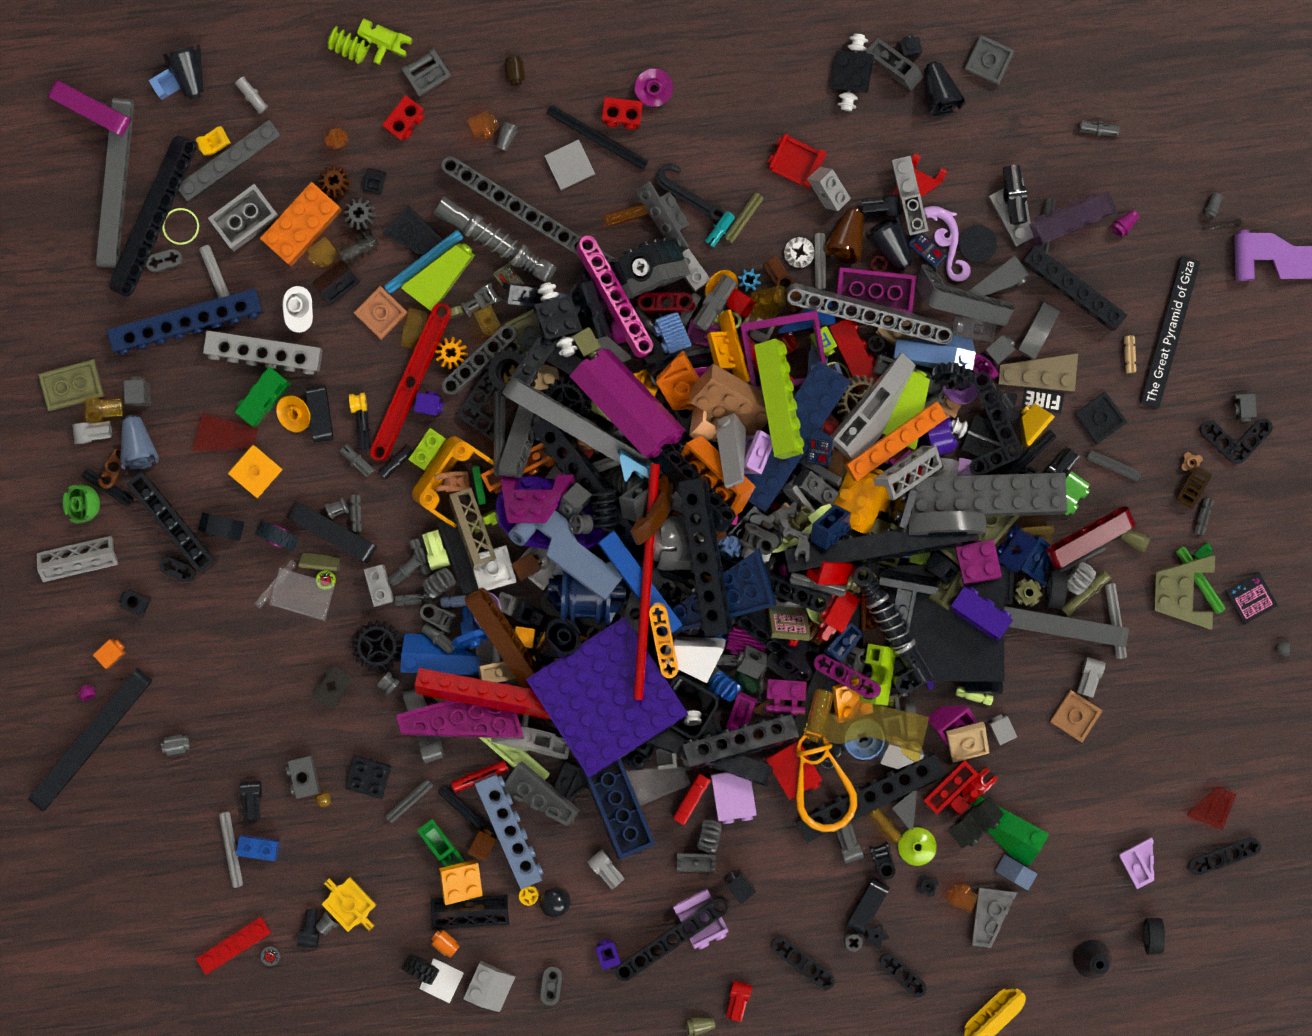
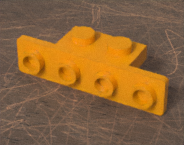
[707,310,750,383]

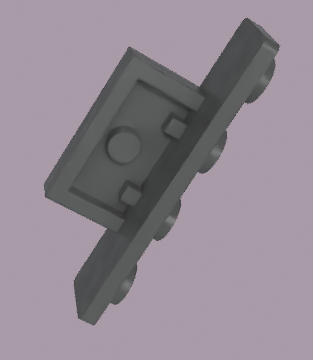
[636,182,690,251]

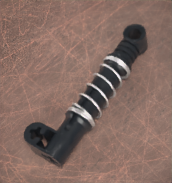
[851,563,933,694]

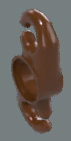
[98,446,123,489]

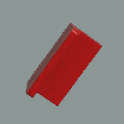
[806,561,853,586]

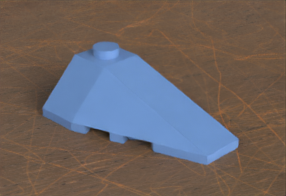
[893,335,975,371]

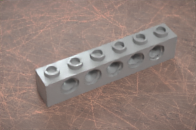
[203,331,323,375]

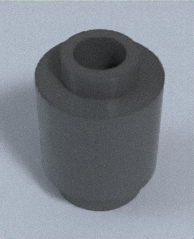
[161,734,190,756]

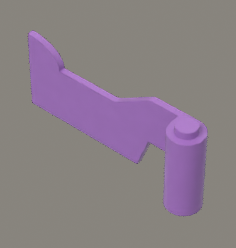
[1234,230,1312,281]

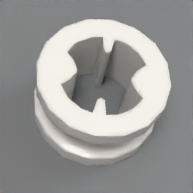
[684,711,702,726]

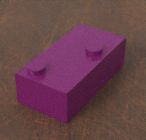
[833,268,916,313]

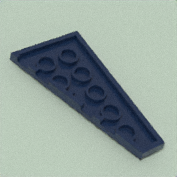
[671,548,777,634]

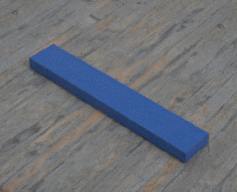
[597,531,682,635]

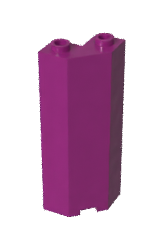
[570,349,686,458]

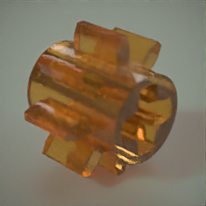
[324,127,349,150]

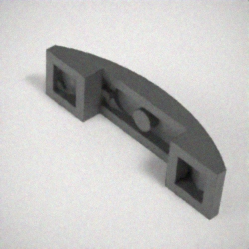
[908,511,987,535]

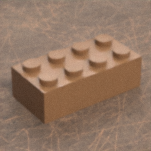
[690,364,768,435]

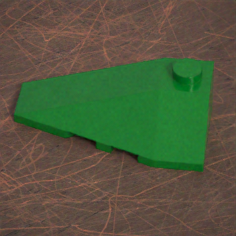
[973,797,1049,866]

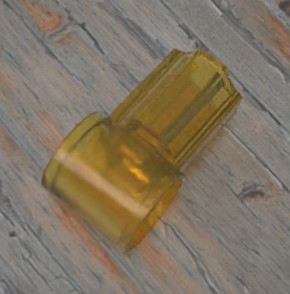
[84,397,123,423]

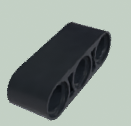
[306,385,334,443]
[845,877,890,935]

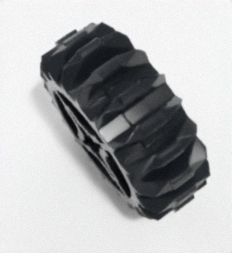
[543,377,592,418]
[351,620,403,672]

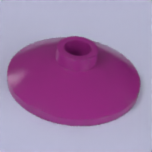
[635,69,673,107]

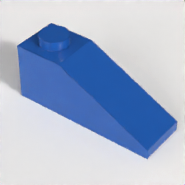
[778,300,836,336]

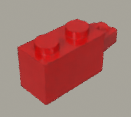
[816,591,860,641]

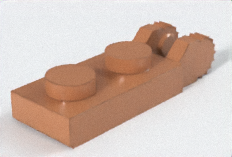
[435,471,470,492]

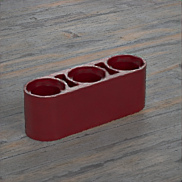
[638,293,696,313]

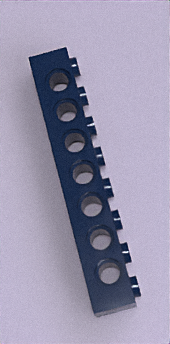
[107,288,263,355]

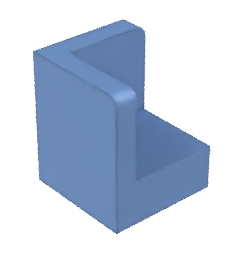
[149,69,181,100]

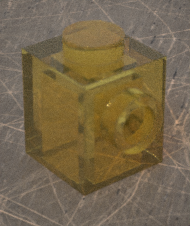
[307,237,339,267]
[474,305,501,337]

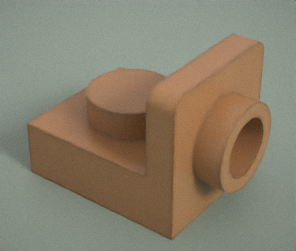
[940,395,961,419]

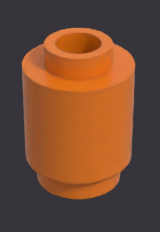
[431,930,460,958]

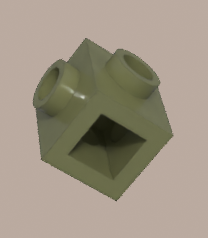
[1013,578,1042,607]

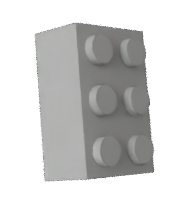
[208,184,279,252]

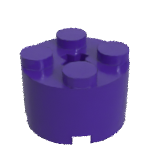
[920,418,957,458]

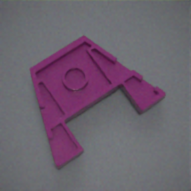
[500,475,575,523]

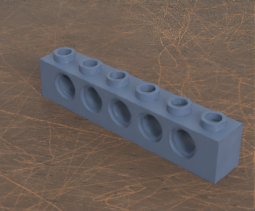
[475,772,544,889]

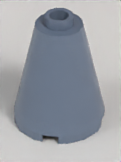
[120,415,159,470]

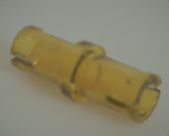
[869,808,903,844]

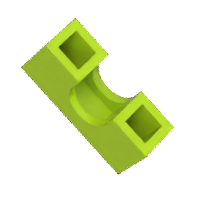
[859,644,896,706]

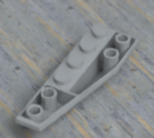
[830,352,916,460]

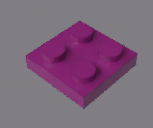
[955,539,1002,585]

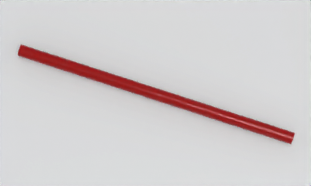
[633,464,660,700]

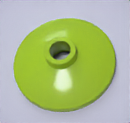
[898,827,937,866]

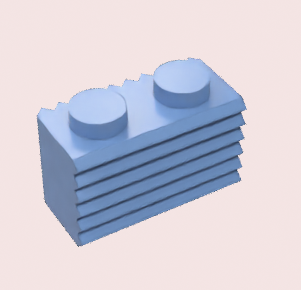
[653,311,692,358]

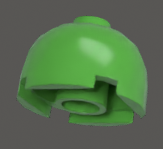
[63,484,100,523]

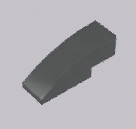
[1017,302,1060,360]

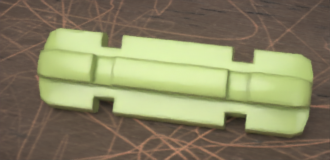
[956,686,993,705]

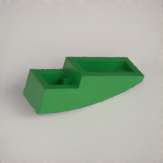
[417,819,467,867]

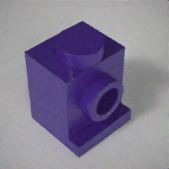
[595,938,621,970]

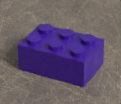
[950,586,1013,642]

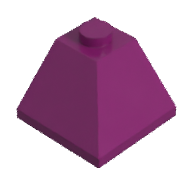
[926,705,978,747]

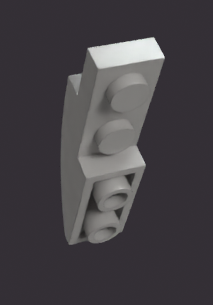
[891,156,929,235]
[491,727,570,760]

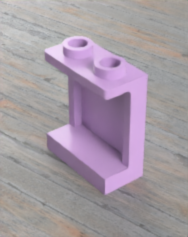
[744,430,773,474]
[711,772,757,824]
[673,888,729,950]

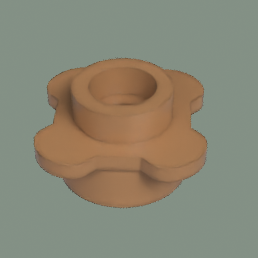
[1181,452,1203,471]

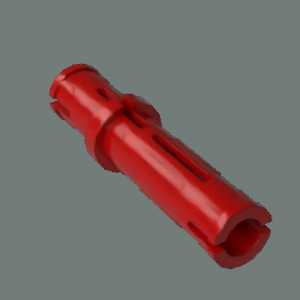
[451,760,509,793]

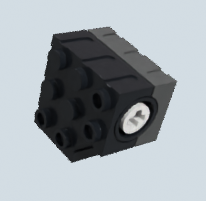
[612,237,691,300]

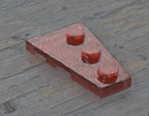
[192,414,259,451]

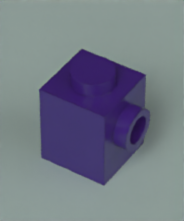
[414,391,444,417]

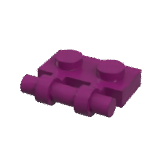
[766,679,807,716]

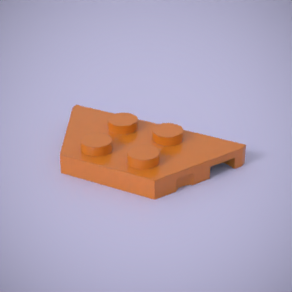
[656,351,699,410]

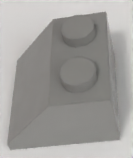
[464,961,516,1012]

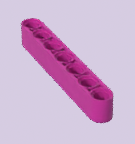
[576,236,653,358]

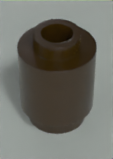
[504,56,525,86]

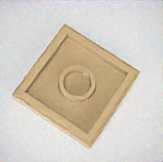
[946,722,990,763]

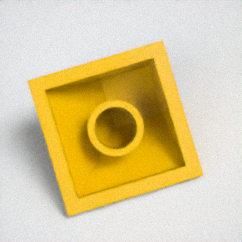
[1020,403,1055,448]

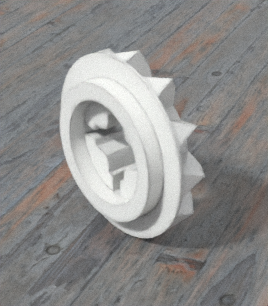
[784,237,815,268]

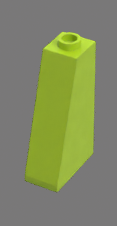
[401,243,475,311]
[881,370,930,451]

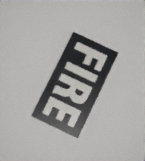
[1021,387,1064,414]

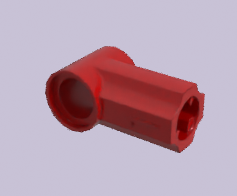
[726,980,752,1022]

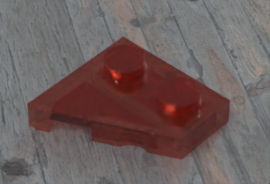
[1187,787,1237,830]

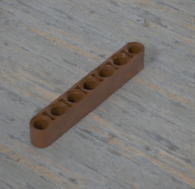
[465,587,541,689]

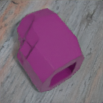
[972,353,999,386]

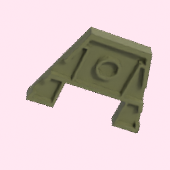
[1154,554,1215,629]

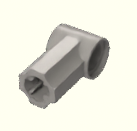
[72,421,112,444]
[1077,657,1106,698]
[587,849,625,889]

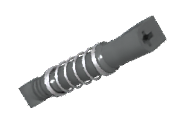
[432,196,557,283]

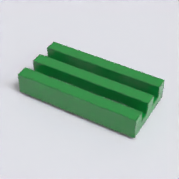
[472,466,487,505]

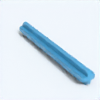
[384,230,463,294]

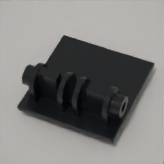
[346,755,392,799]

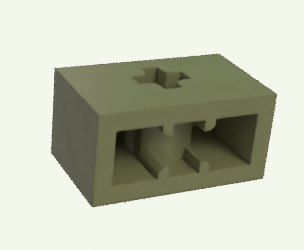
[572,327,601,361]

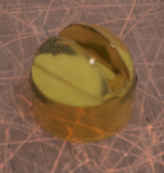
[315,792,331,807]

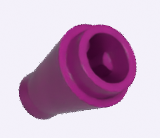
[1111,209,1140,237]

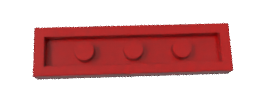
[196,916,272,975]

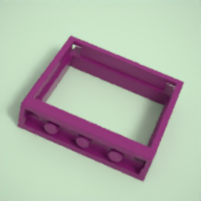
[740,311,826,391]

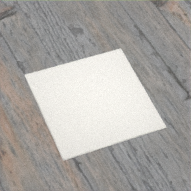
[419,959,464,1003]

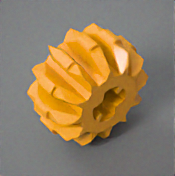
[435,337,468,370]

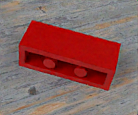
[923,760,978,814]

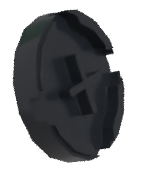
[958,225,997,263]

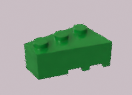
[235,366,292,428]

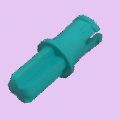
[704,211,735,248]

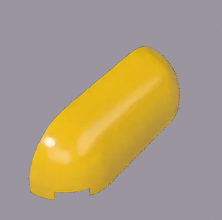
[964,989,1026,1036]

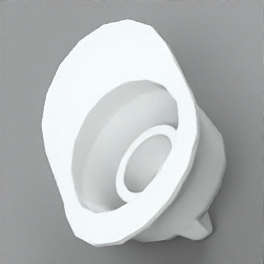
[282,286,313,333]

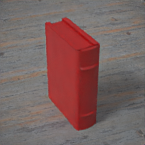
[672,772,711,825]

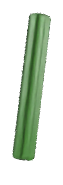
[1176,547,1225,614]

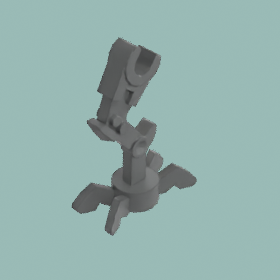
[762,502,810,562]

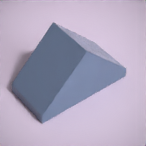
[995,854,1037,890]

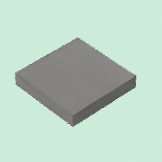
[545,139,595,191]

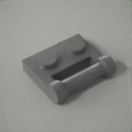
[401,48,452,97]

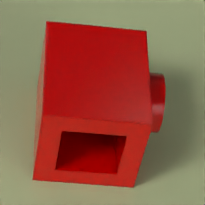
[726,288,757,318]

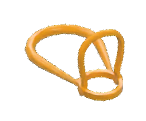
[796,732,857,832]

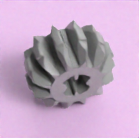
[1067,562,1096,595]

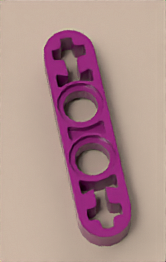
[814,654,881,699]

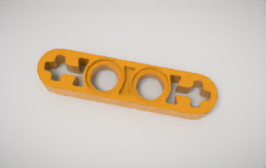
[649,603,678,678]

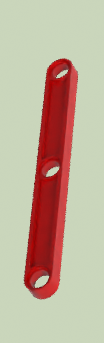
[370,303,451,461]

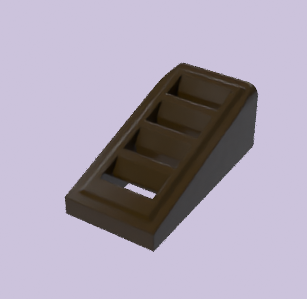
[1176,465,1213,509]

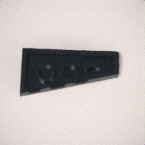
[382,206,452,262]
[437,517,480,595]

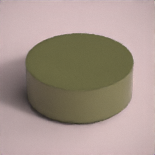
[444,306,464,319]

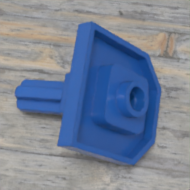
[451,606,489,650]

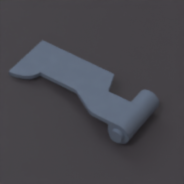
[509,511,622,601]

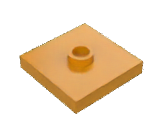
[228,444,283,498]

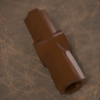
[763,256,802,313]

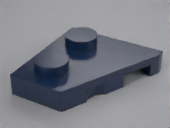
[1017,535,1051,588]

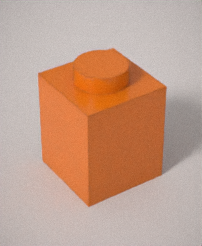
[93,639,126,669]

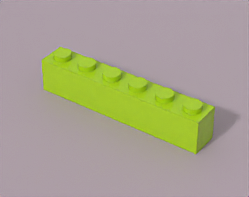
[754,339,804,460]

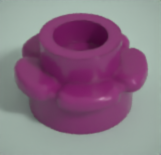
[77,685,96,701]

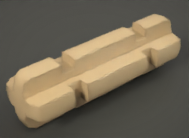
[1124,335,1136,373]

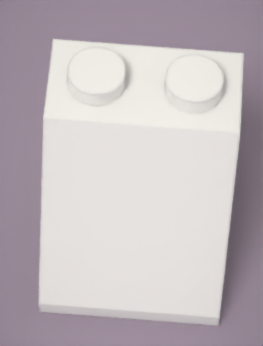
[664,636,726,683]

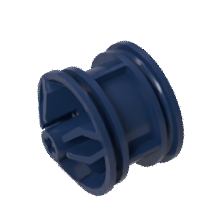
[548,555,626,627]

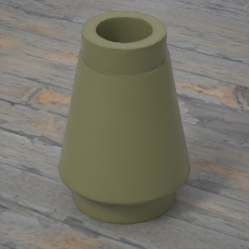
[1120,530,1151,552]
[686,1018,715,1036]

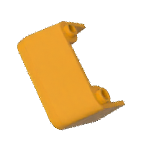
[412,436,494,528]

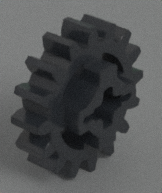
[931,362,974,390]

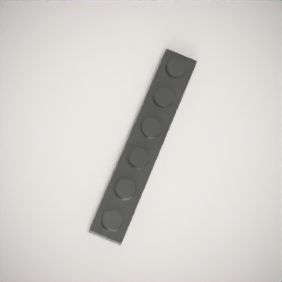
[179,120,281,202]

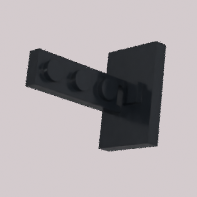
[879,568,938,646]

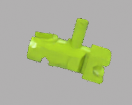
[357,19,413,65]

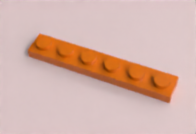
[844,402,947,481]

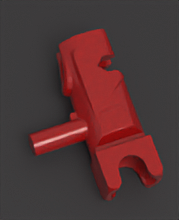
[948,766,998,815]

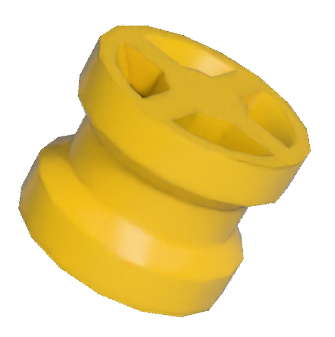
[349,392,367,413]
[519,885,539,906]

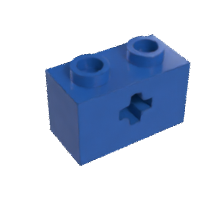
[236,835,280,861]

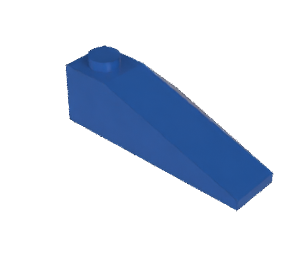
[401,633,481,675]

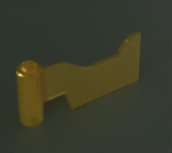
[804,689,929,763]

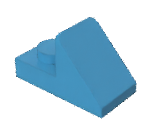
[618,449,650,482]

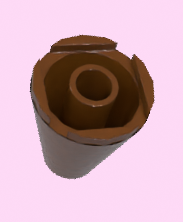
[824,208,864,264]

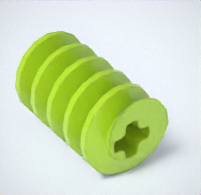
[327,26,370,64]

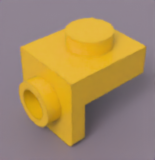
[196,126,230,155]

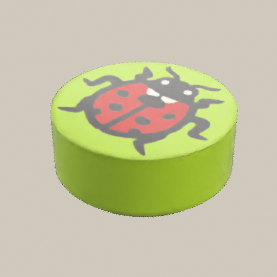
[316,570,336,590]

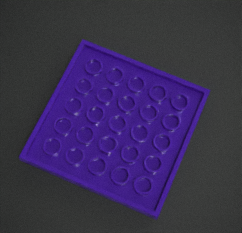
[526,617,688,778]

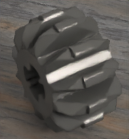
[343,197,376,230]
[422,568,456,598]
[697,820,722,852]

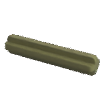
[724,192,763,243]

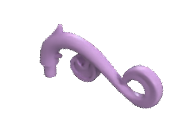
[923,206,970,282]

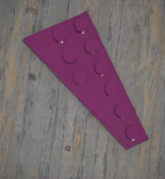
[396,683,524,739]

